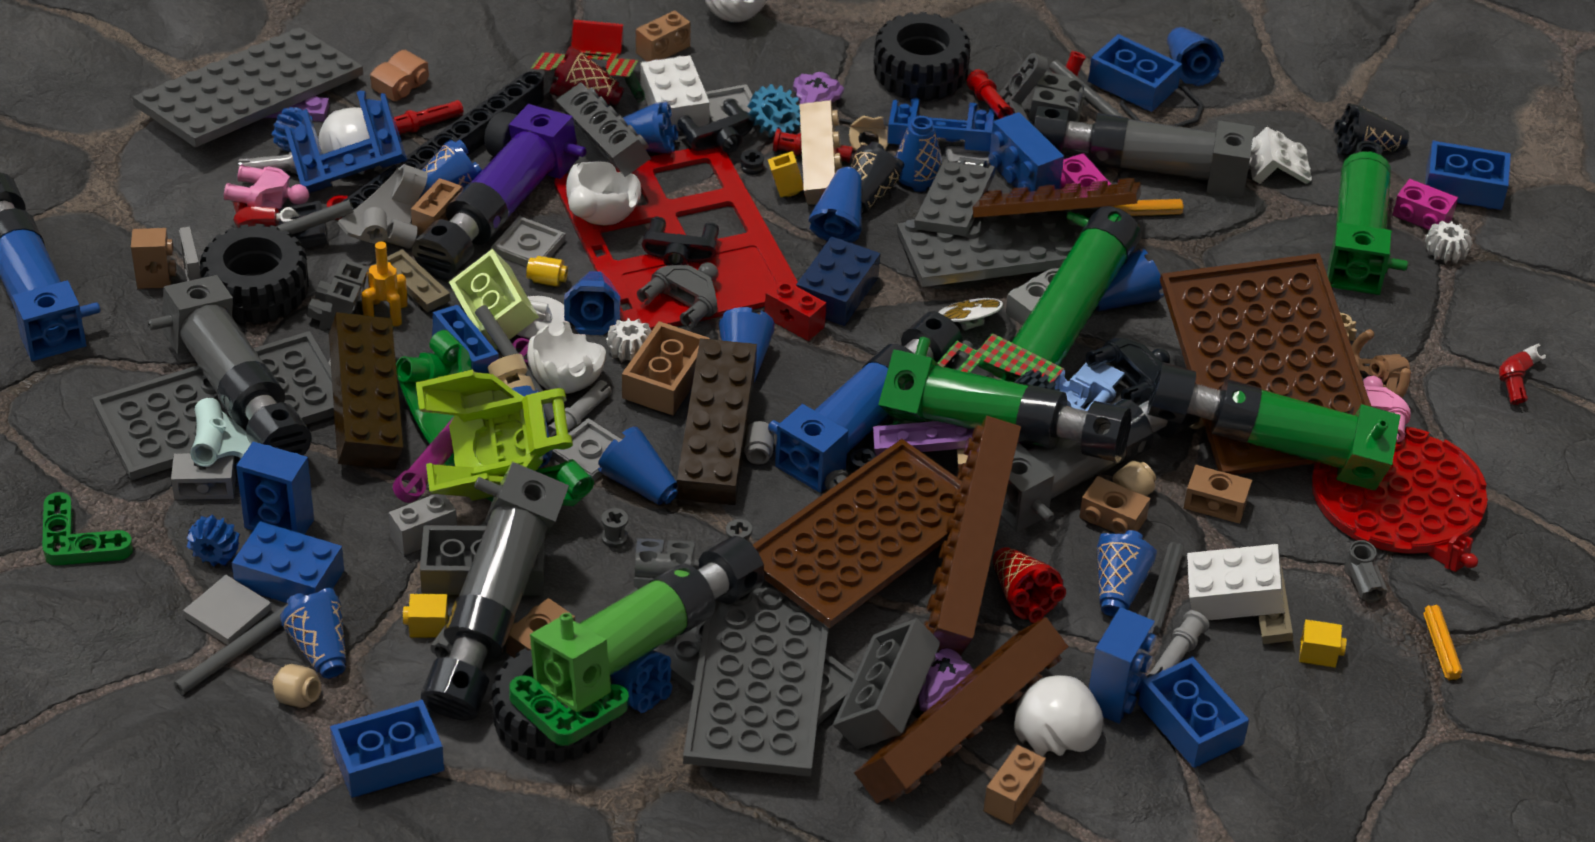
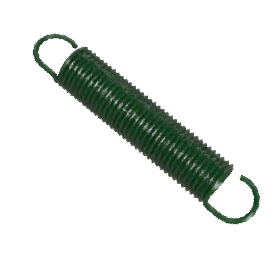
[623,71,645,103]

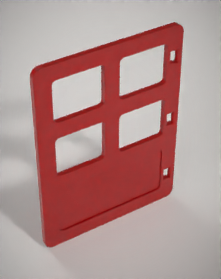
[555,147,798,330]

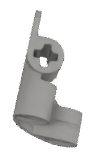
[337,164,428,249]

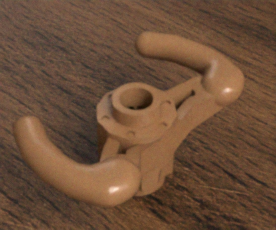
[1351,329,1411,399]

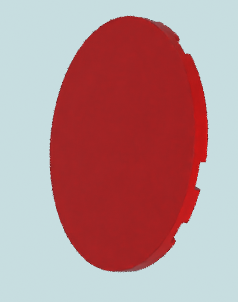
[1312,426,1488,553]

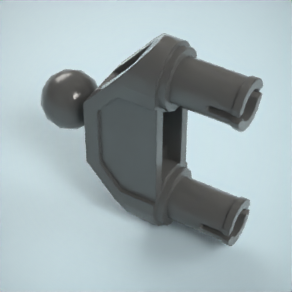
[637,262,719,329]

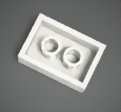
[641,56,710,131]
[1187,544,1285,620]

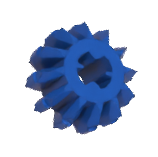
[272,107,314,152]
[187,514,240,567]

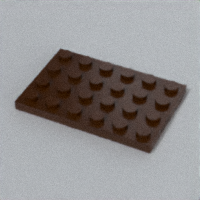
[972,178,1142,218]

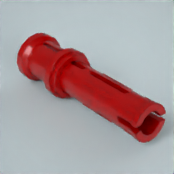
[966,69,1013,119]
[394,100,464,134]
[773,128,853,163]

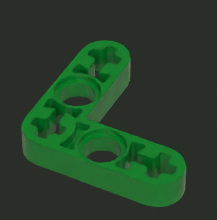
[42,492,133,565]
[509,676,629,745]

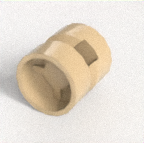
[488,354,536,391]

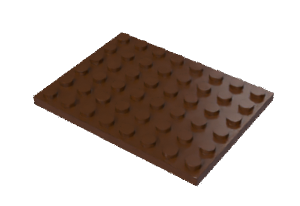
[1159,253,1372,475]

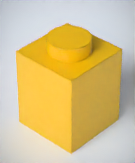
[768,151,804,198]
[403,594,448,638]
[1299,619,1347,668]

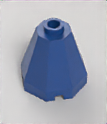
[564,271,621,335]

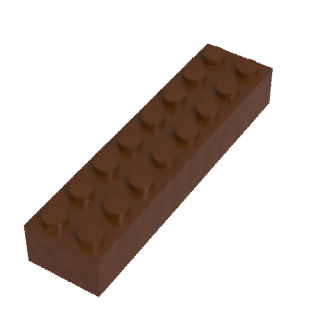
[924,416,1021,656]
[854,617,1069,803]

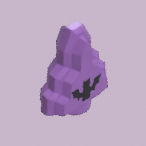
[793,72,844,105]
[918,649,974,712]

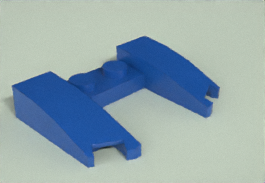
[285,91,407,193]
[887,98,994,152]

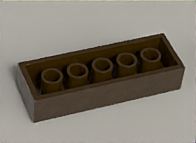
[329,312,403,470]
[677,338,757,505]

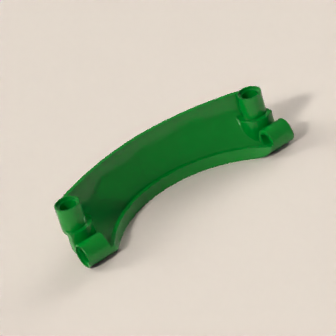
[396,330,594,506]

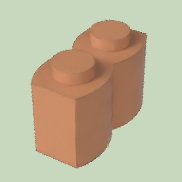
[370,50,429,101]

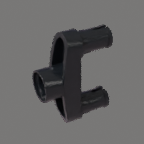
[677,99,755,153]
[641,216,719,266]

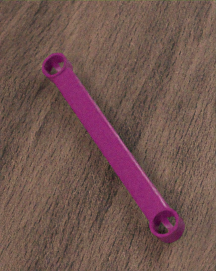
[393,338,529,503]

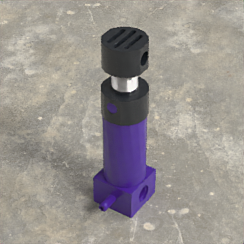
[413,104,587,280]

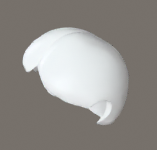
[566,162,641,225]

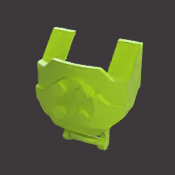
[416,370,573,501]

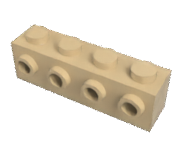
[800,100,842,205]

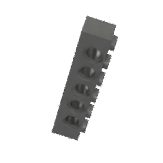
[556,83,651,177]

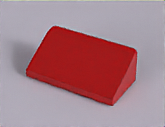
[571,20,623,55]

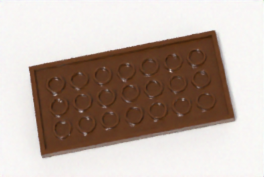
[753,439,962,629]

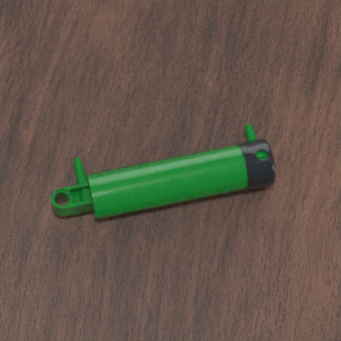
[977,206,1142,383]

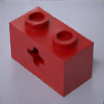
[765,279,826,341]

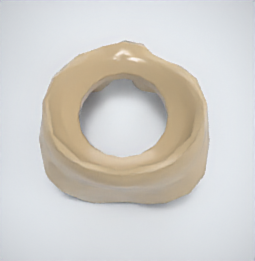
[849,116,888,152]

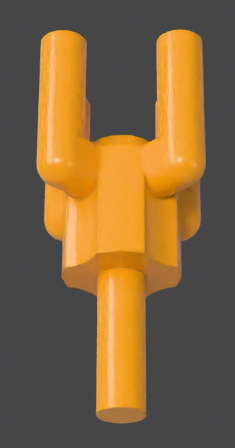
[361,242,408,326]

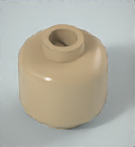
[1113,461,1156,496]
[273,664,321,708]

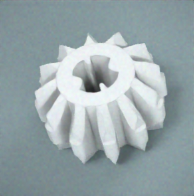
[1425,221,1472,264]
[606,318,652,363]

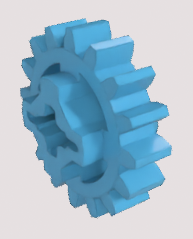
[747,84,801,138]

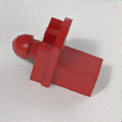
[1428,531,1478,572]

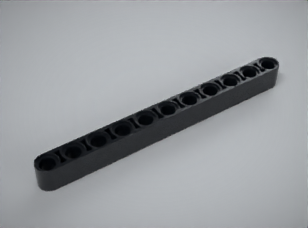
[341,71,544,218]

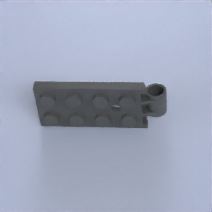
[914,157,995,236]

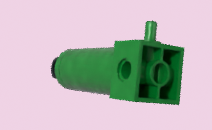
[1327,141,1408,295]

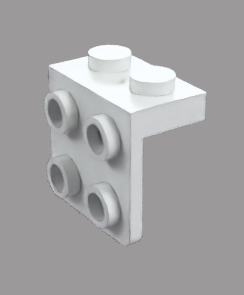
[1249,127,1312,184]

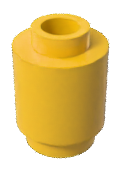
[526,256,568,287]

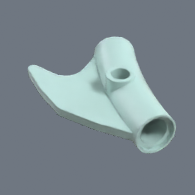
[190,398,251,467]

